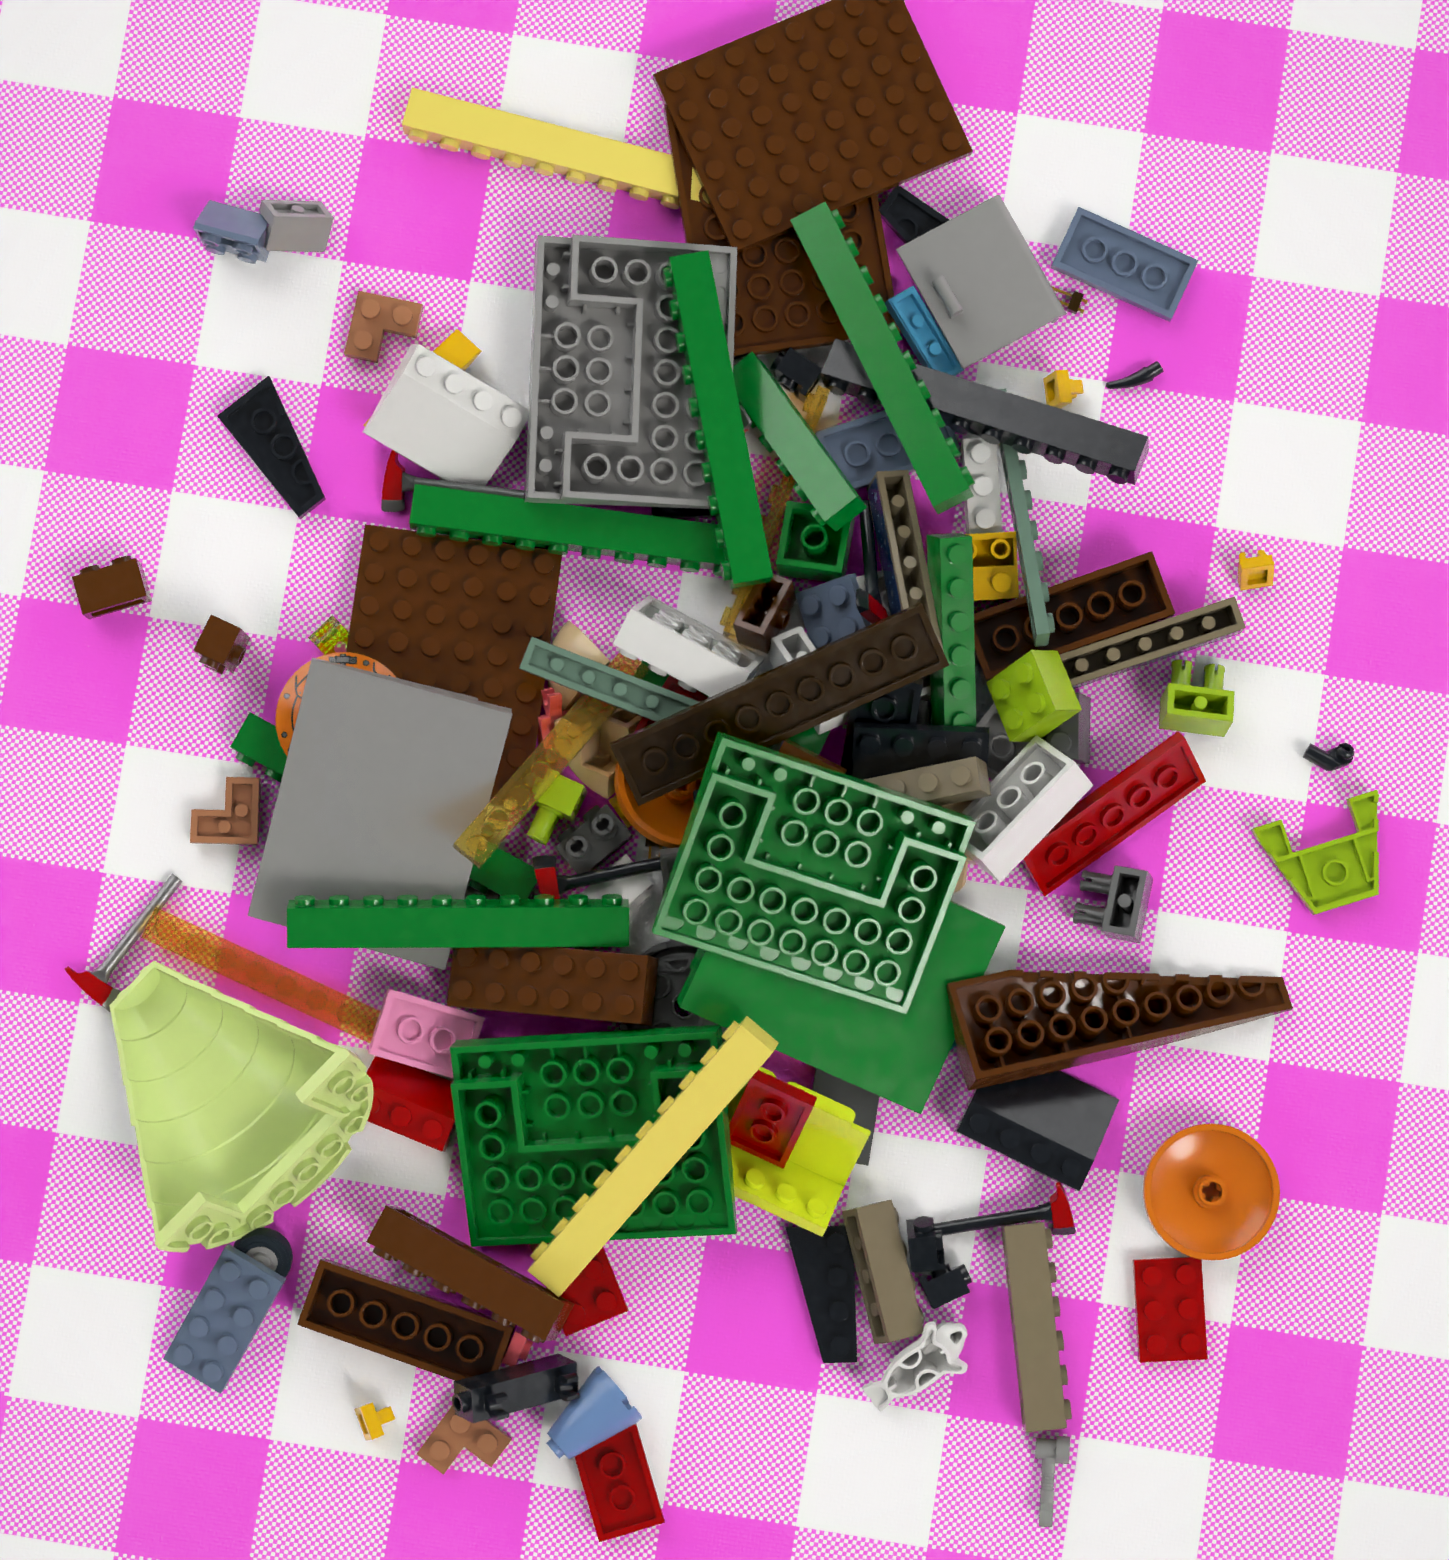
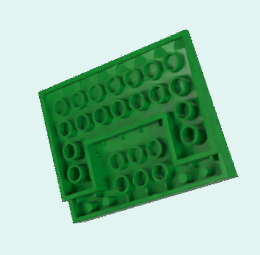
[652,732,976,1014]
[676,901,1005,1114]
[450,1025,738,1247]

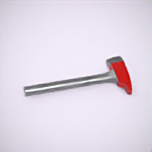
[64,873,183,1013]

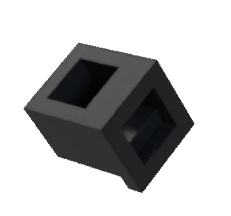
[770,347,822,403]
[906,1216,946,1273]
[917,1263,972,1309]

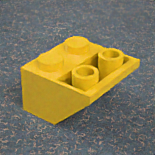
[965,531,1019,601]

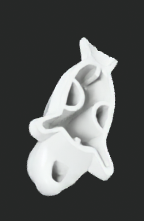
[862,1321,968,1412]

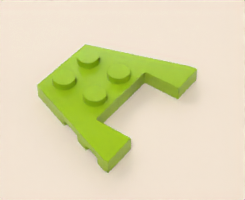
[1251,790,1379,915]

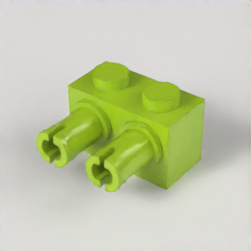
[1158,659,1235,737]
[527,769,588,846]

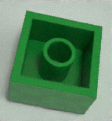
[776,501,855,582]

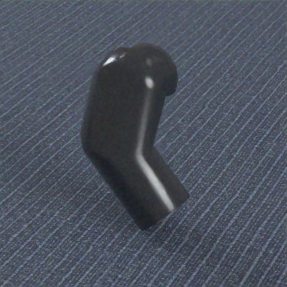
[1302,743,1355,771]

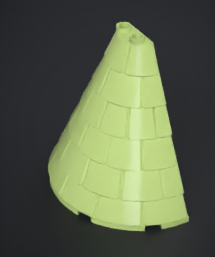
[109,961,374,1252]

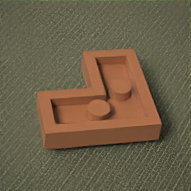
[344,291,424,363]
[190,777,261,845]
[417,1405,512,1475]

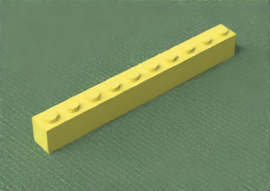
[402,87,709,209]
[528,1016,779,1297]

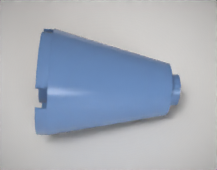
[546,1366,642,1459]

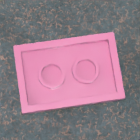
[368,988,485,1079]

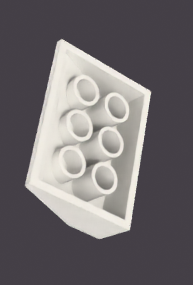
[362,344,528,486]
[613,595,765,699]

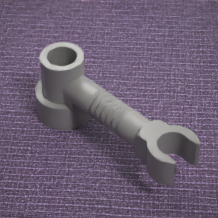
[1035,1436,1070,1527]

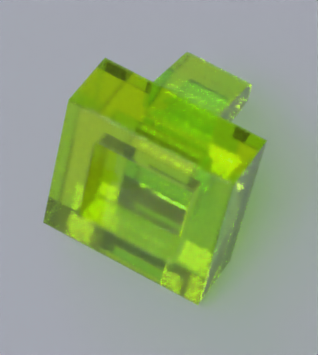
[308,615,349,655]

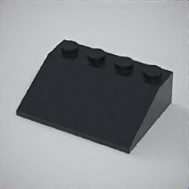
[954,1070,1119,1191]

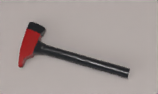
[856,500,888,624]
[532,855,661,899]
[934,1182,1076,1236]

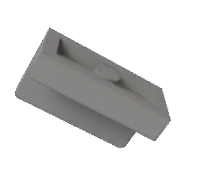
[259,200,334,252]

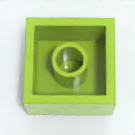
[986,650,1082,742]

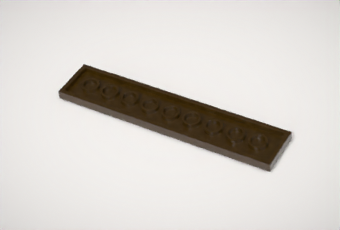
[610,602,949,806]

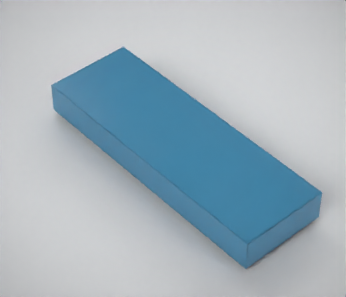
[885,285,964,376]

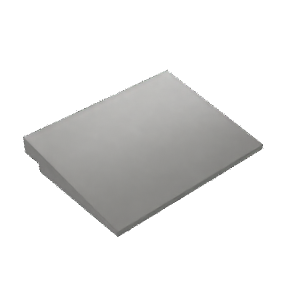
[525,234,737,509]
[248,657,512,970]

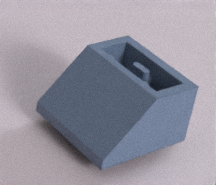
[193,200,269,264]

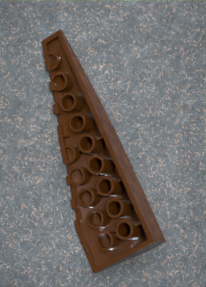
[946,970,1293,1091]

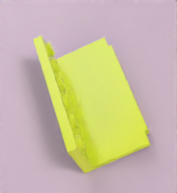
[728,1067,871,1237]

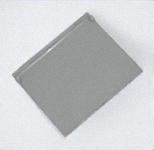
[896,195,1067,369]

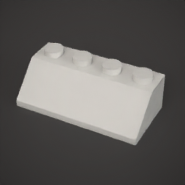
[962,735,1094,883]

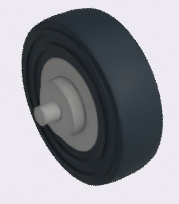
[233,1227,293,1277]

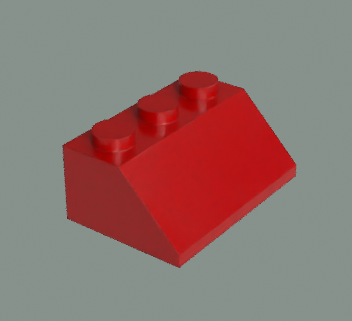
[366,1056,456,1152]

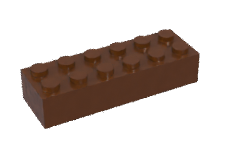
[974,551,1175,685]
[447,947,659,1026]
[366,1205,575,1343]
[297,1258,516,1381]

